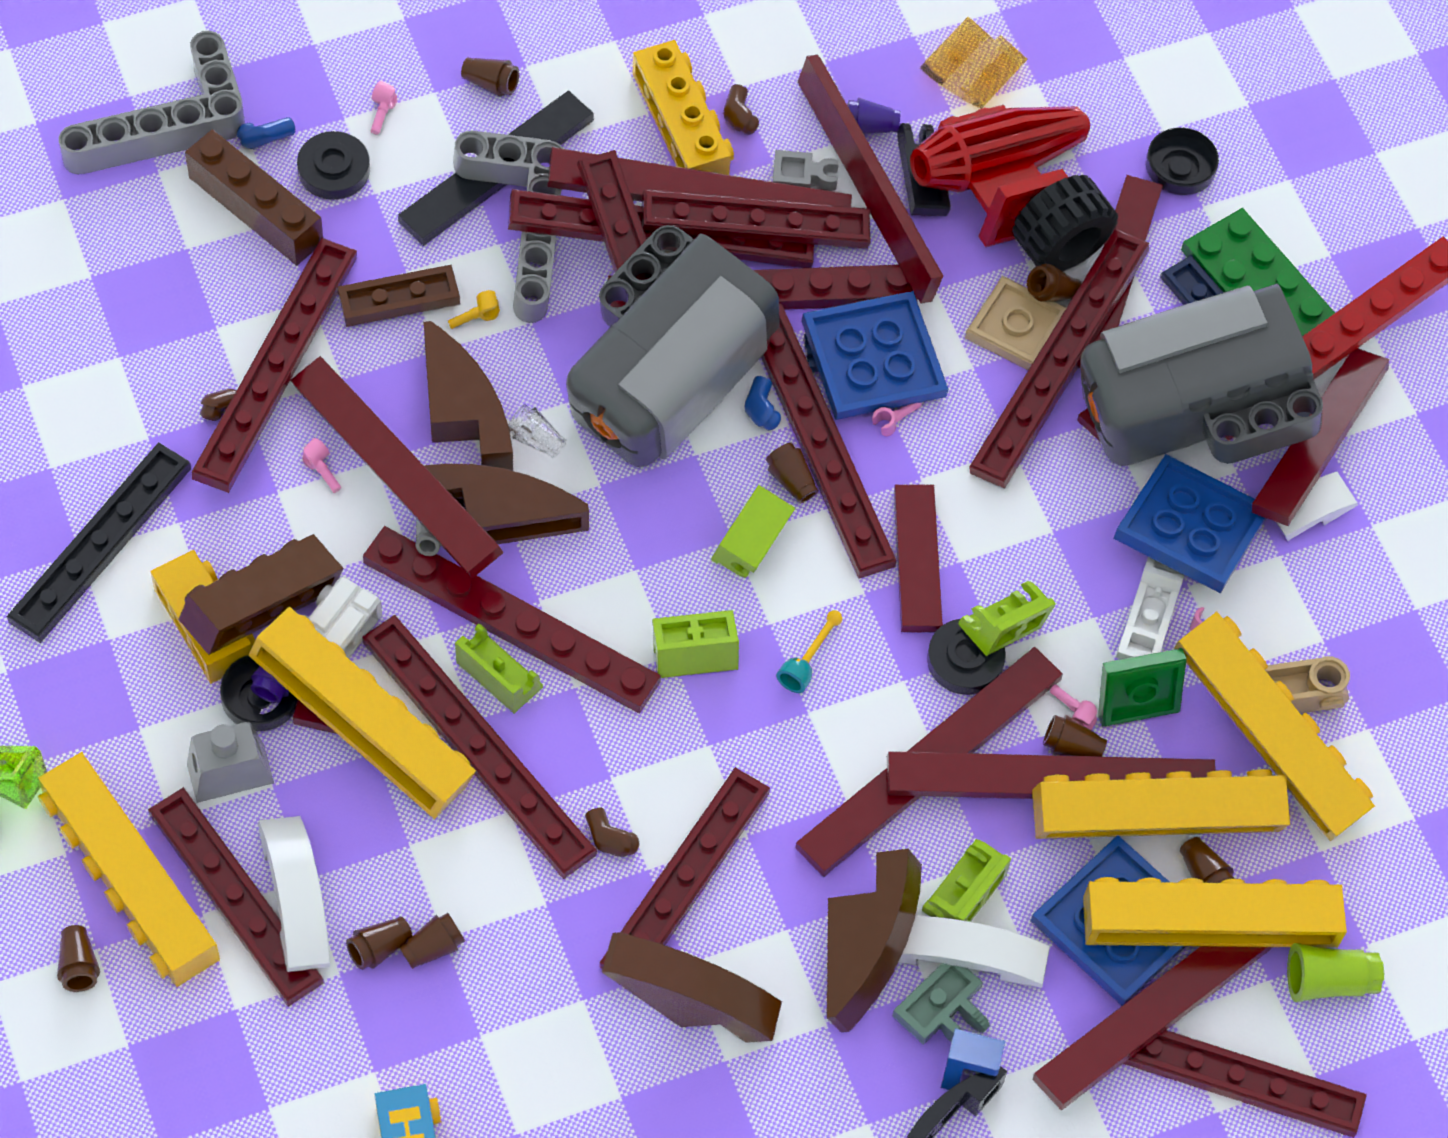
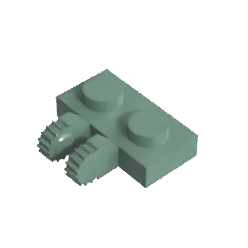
[892,963,990,1045]

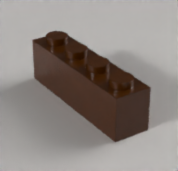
[185,129,323,266]
[178,534,344,655]

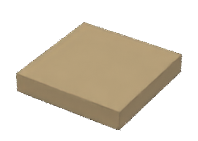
[965,276,1066,370]

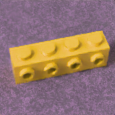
[632,39,734,175]

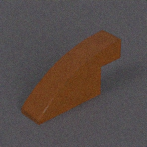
[423,321,514,471]
[424,463,589,544]
[827,848,922,1033]
[602,932,782,1043]

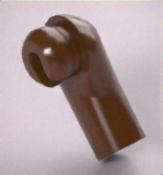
[723,84,759,135]
[200,388,237,421]
[585,807,640,857]

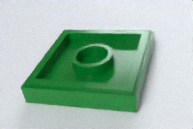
[1098,648,1187,727]

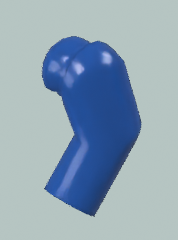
[237,117,296,150]
[744,376,781,431]

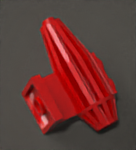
[910,104,1090,247]

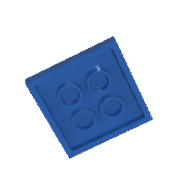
[801,291,949,420]
[1113,454,1267,594]
[1030,835,1186,1006]

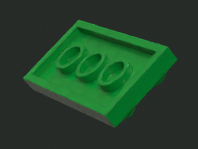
[1181,207,1335,336]

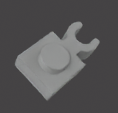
[773,150,839,191]

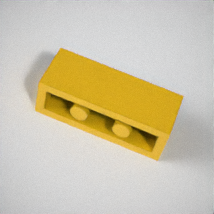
[150,549,255,684]

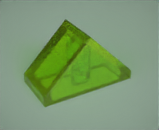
[0,746,47,809]

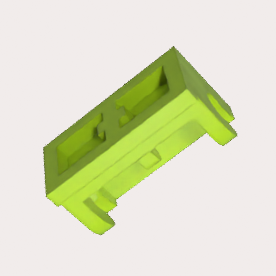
[711,485,796,578]
[958,581,1056,656]
[652,610,739,678]
[455,624,543,714]
[921,839,1011,922]

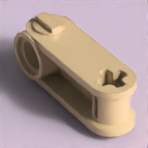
[1265,656,1350,713]

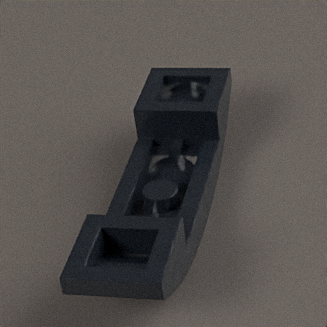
[907,1066,1008,1138]

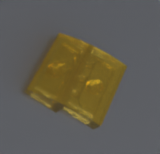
[920,16,1028,108]

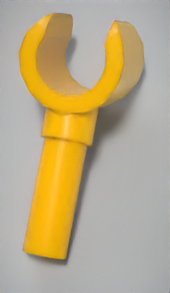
[447,290,500,329]

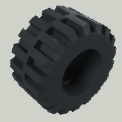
[1012,175,1118,271]

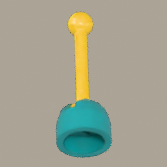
[776,610,842,693]

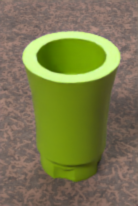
[1287,943,1384,1003]

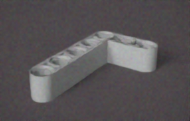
[58,30,245,174]
[453,131,563,323]

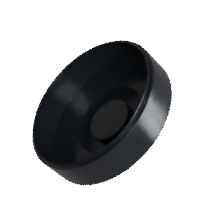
[1146,127,1219,195]
[297,131,370,200]
[927,619,1006,695]
[220,655,298,731]

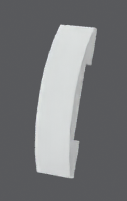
[1116,557,1184,659]
[258,816,331,972]
[898,916,1050,988]

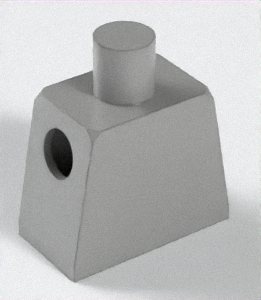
[187,722,274,803]

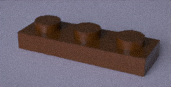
[337,264,460,327]

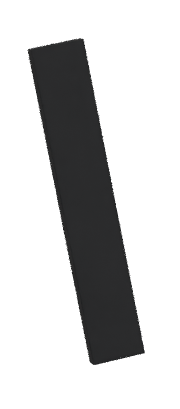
[398,90,594,246]
[7,442,191,643]

